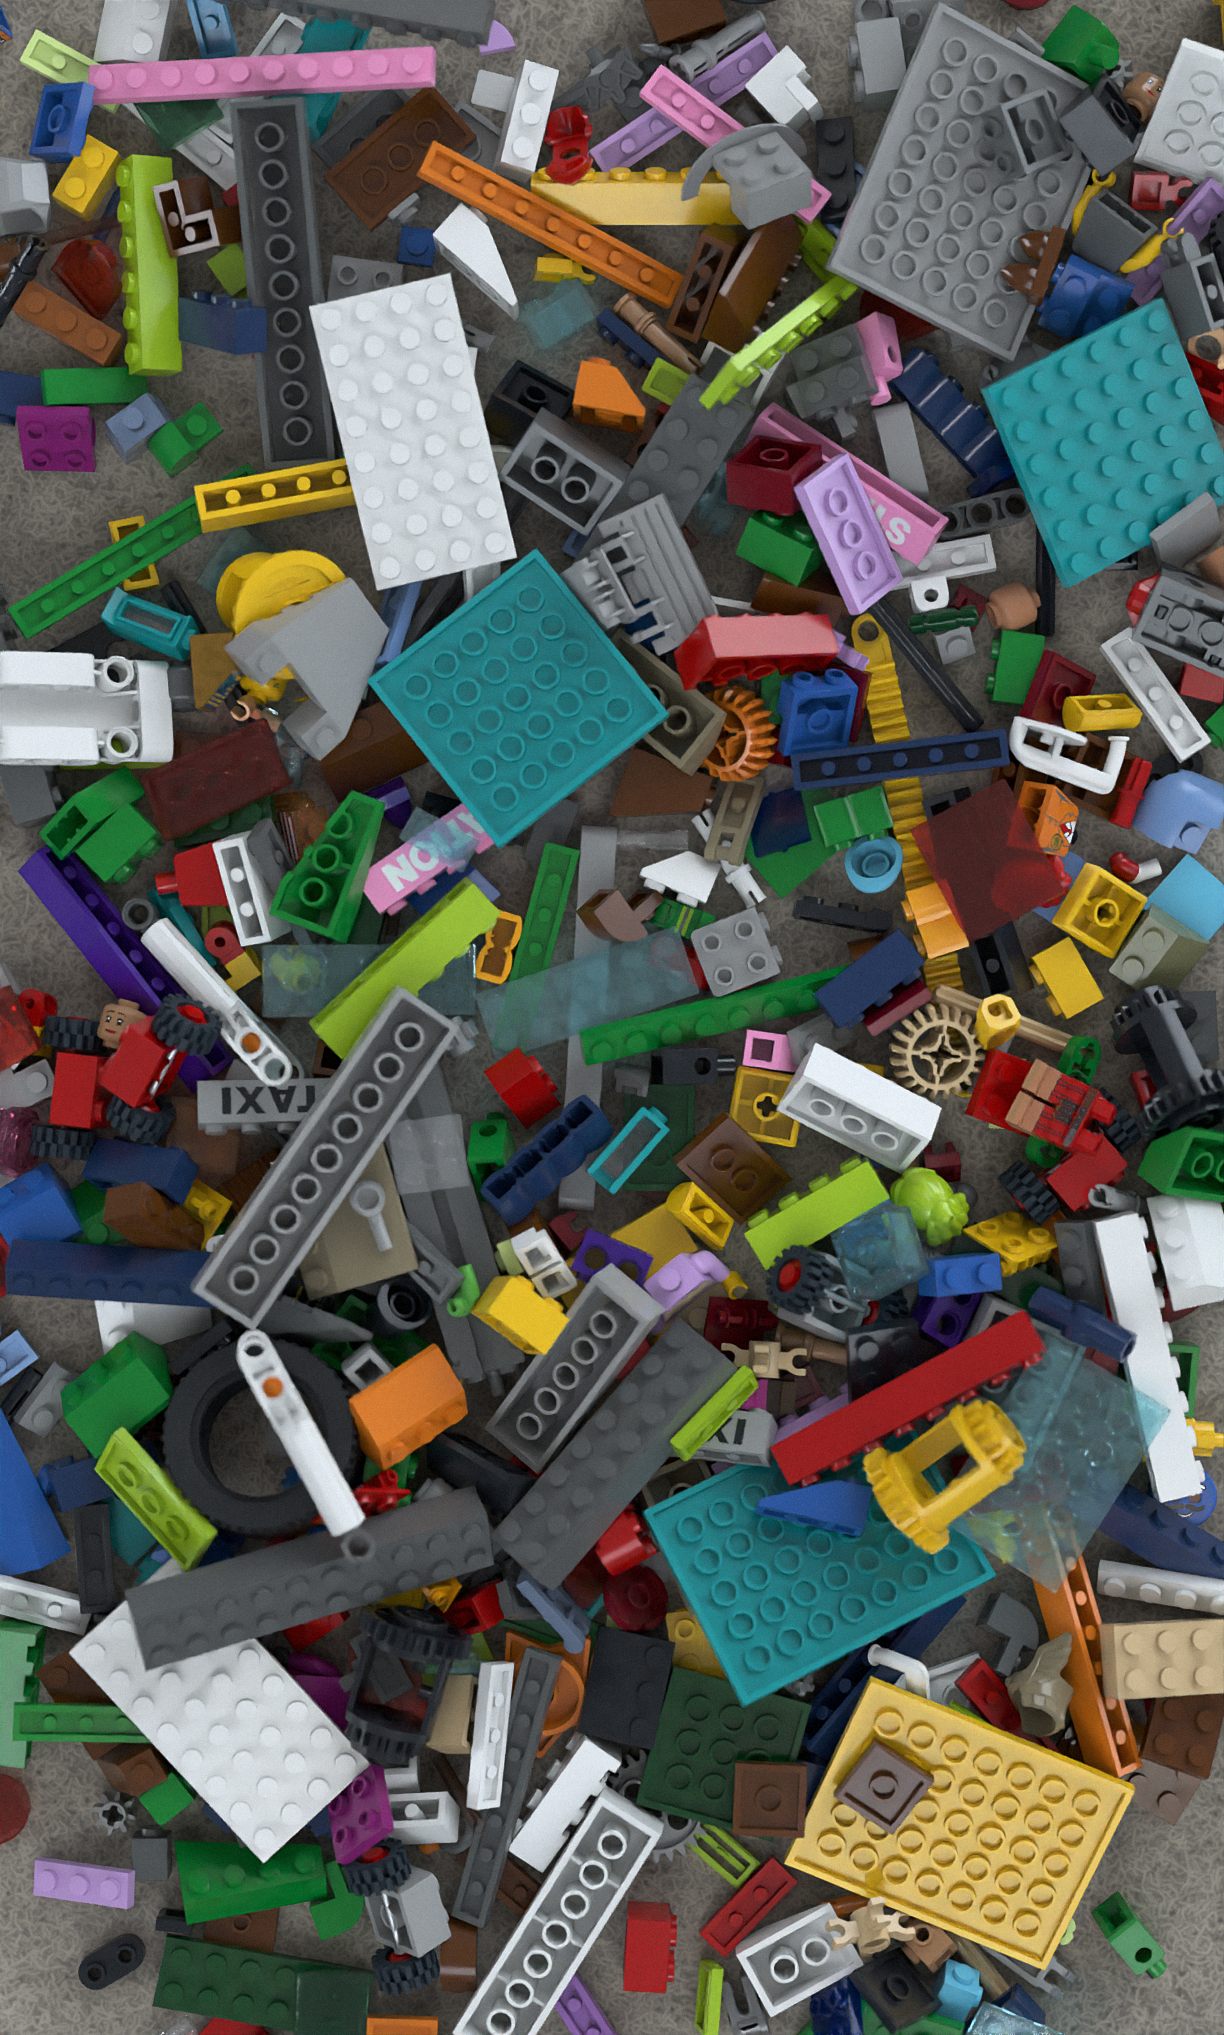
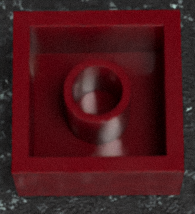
[726,435,822,516]

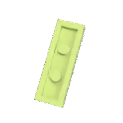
[19,29,120,115]

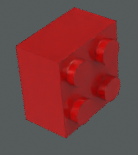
[623,1901,677,1994]

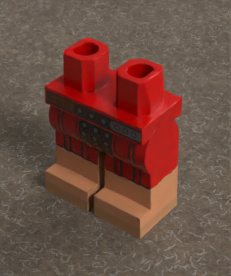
[1005,1059,1118,1156]

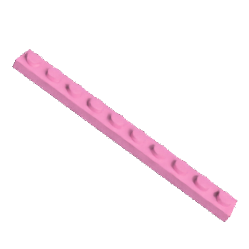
[88,46,436,105]

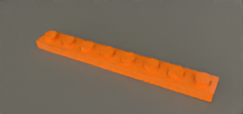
[416,140,684,310]

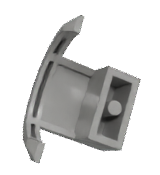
[681,123,812,230]

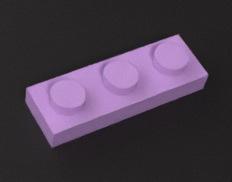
[33,1857,135,1909]

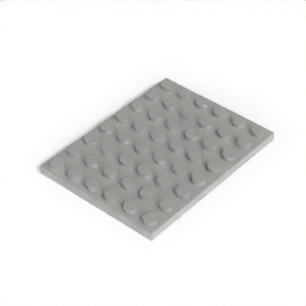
[825,2,1092,363]

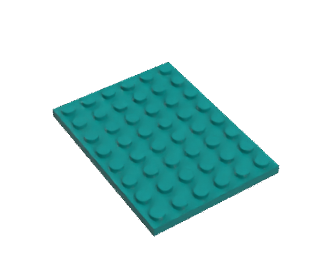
[642,1429,996,1708]

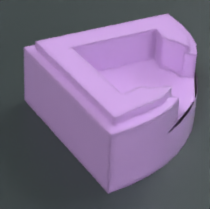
[479,20,515,56]

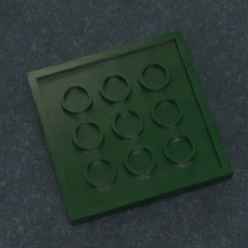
[636,1664,812,1842]

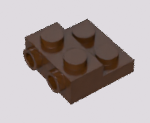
[1046,732,1143,822]

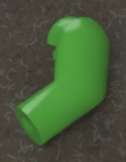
[447,1264,481,1317]

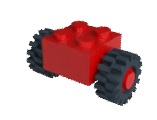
[100,994,223,1144]
[29,1015,114,1161]
[997,1088,1142,1226]

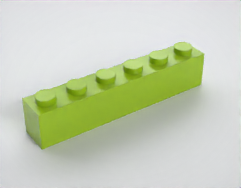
[116,154,183,377]
[308,876,501,1060]

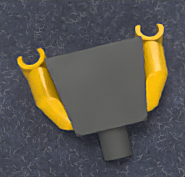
[1072,169,1184,274]

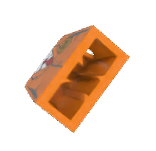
[1006,781,1079,857]

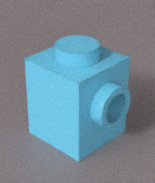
[932,1959,983,2023]

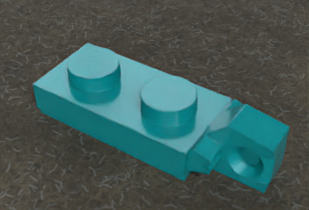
[147,886,217,967]

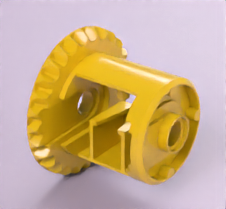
[216,549,346,679]

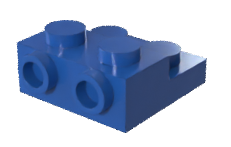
[29,82,95,164]
[1035,253,1135,339]
[777,669,858,756]

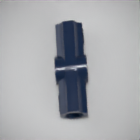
[1028,1286,1137,1363]

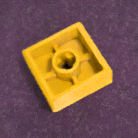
[1052,863,1148,959]
[729,1066,800,1147]

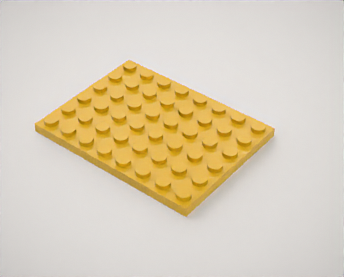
[784,1676,1135,1971]

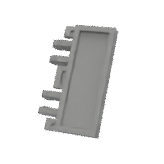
[589,493,719,656]

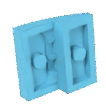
[1143,853,1224,941]

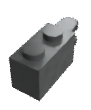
[1160,232,1224,341]

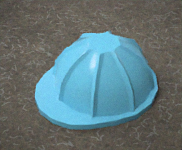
[844,836,904,893]

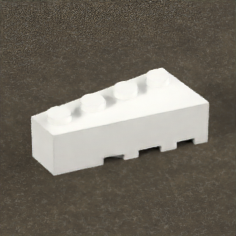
[509,1730,622,1873]

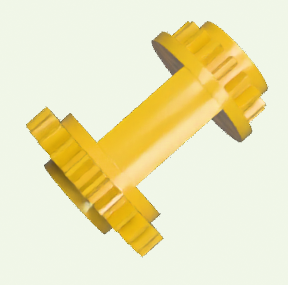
[863,1400,1027,1554]

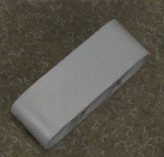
[871,401,929,502]

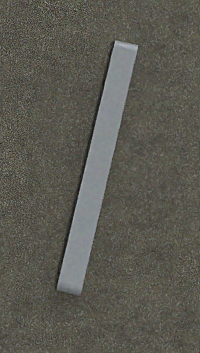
[558,825,617,1211]

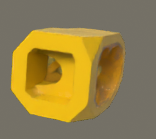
[973,994,1021,1050]

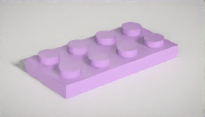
[794,452,904,615]

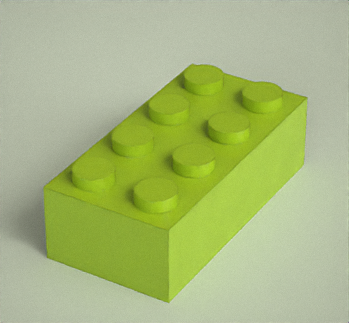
[744,1154,890,1270]

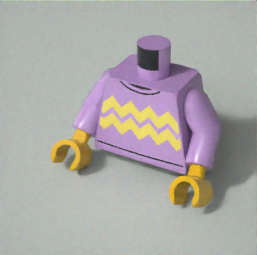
[642,1251,748,1344]

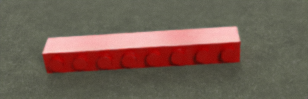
[770,1310,1048,1488]

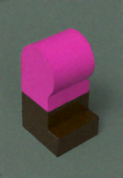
[738,1377,796,1415]

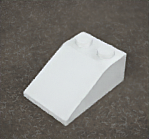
[433,203,520,320]
[95,1300,213,1355]
[735,1902,864,2017]

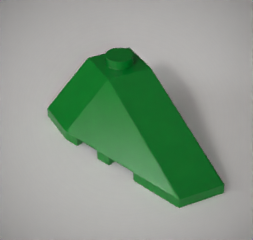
[268,791,386,944]

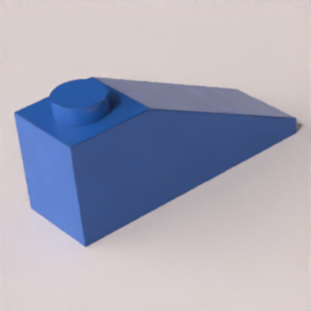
[754,1477,872,1537]

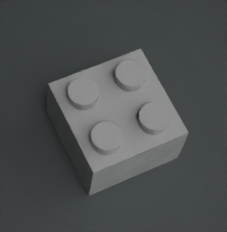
[846,16,906,113]

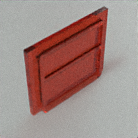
[910,778,1065,943]

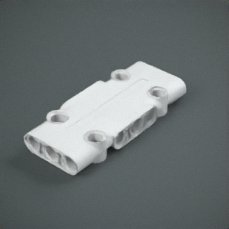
[0,651,174,766]

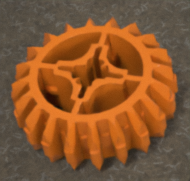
[700,686,777,782]

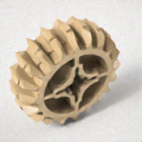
[889,1003,985,1100]

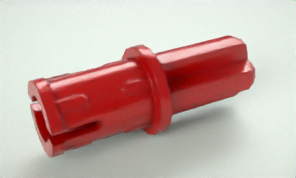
[1108,757,1152,829]

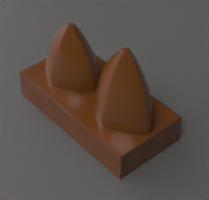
[1000,225,1067,307]

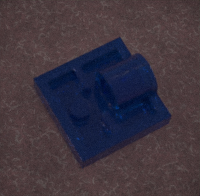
[809,1976,864,2035]

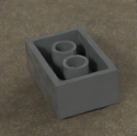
[498,407,631,537]

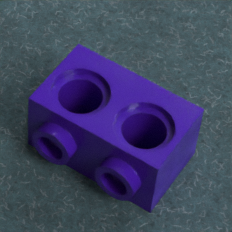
[571,1227,654,1287]
[910,1292,983,1349]

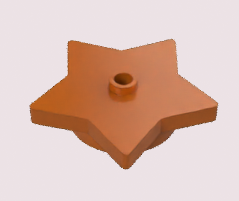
[505,1628,591,1758]

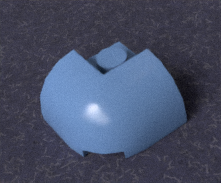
[1131,769,1224,855]

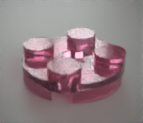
[0,1106,40,1178]

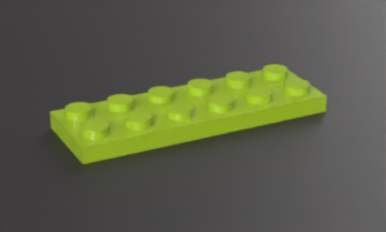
[699,275,860,410]

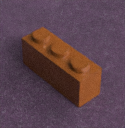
[12,280,127,368]

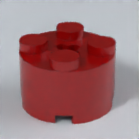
[595,1501,658,1576]

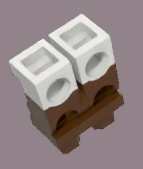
[503,1205,578,1299]

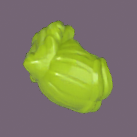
[889,1167,969,1246]

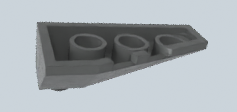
[235,1295,373,1344]

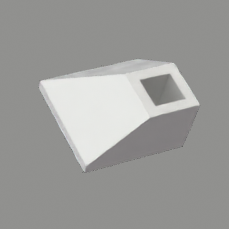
[639,851,721,908]

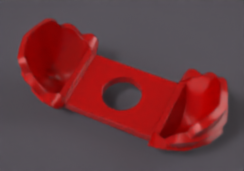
[543,105,593,186]

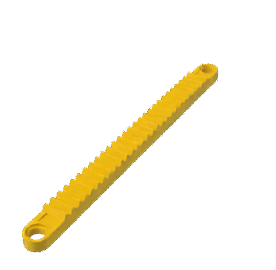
[850,613,979,1097]

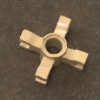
[721,1341,808,1378]
[825,1896,916,1962]

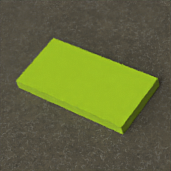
[94,1426,218,1572]

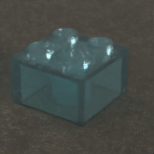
[830,1204,930,1301]

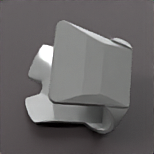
[0,157,52,237]

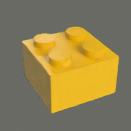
[470,1275,570,1355]

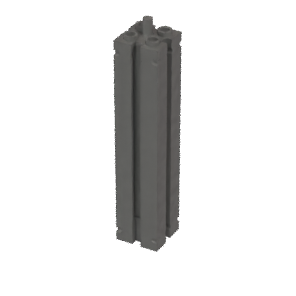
[385,1058,527,1397]

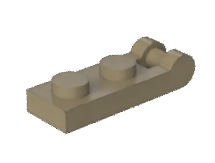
[704,776,767,866]

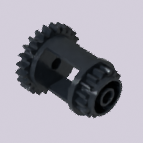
[1110,985,1224,1144]
[344,1604,474,1764]

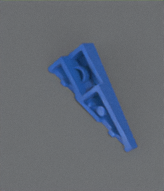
[0,1408,72,1576]

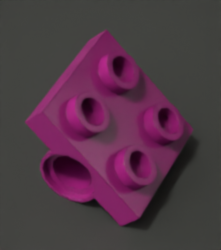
[16,406,96,472]
[327,1764,394,1865]

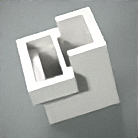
[745,45,825,131]

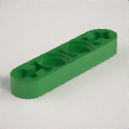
[1025,1034,1101,1168]

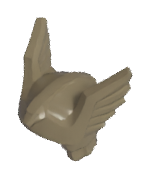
[1005,1632,1074,1738]

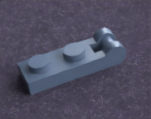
[516,1567,591,1654]

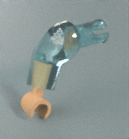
[230,695,311,789]

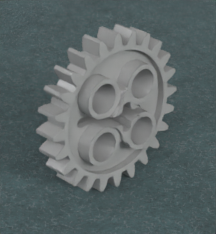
[606,1747,707,1863]

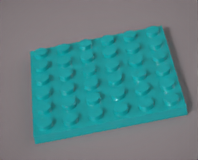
[981,298,1224,588]
[367,548,670,850]

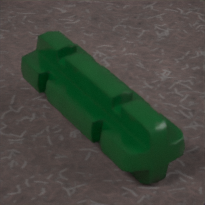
[909,605,979,635]

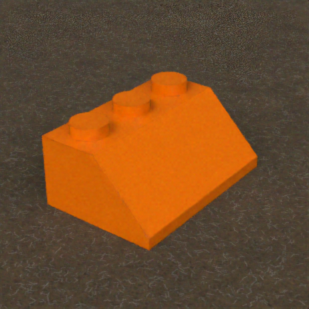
[573,357,645,435]
[348,1343,468,1471]

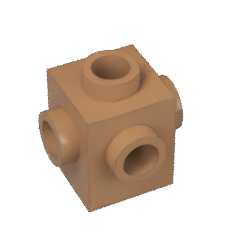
[901,1916,959,1974]

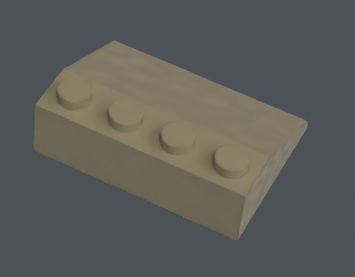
[270,1142,419,1301]

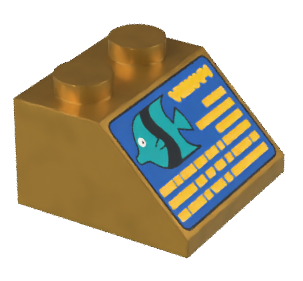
[189,632,244,713]

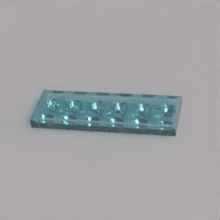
[474,925,699,1061]
[262,943,476,1017]

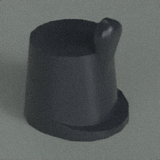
[358,1275,433,1340]

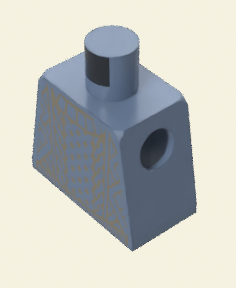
[105,393,176,465]

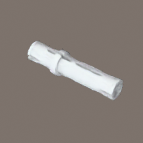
[691,808,767,910]

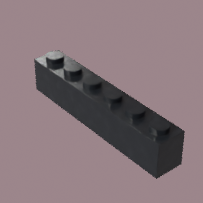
[921,787,1034,998]

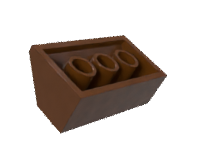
[701,214,804,355]
[317,701,430,803]

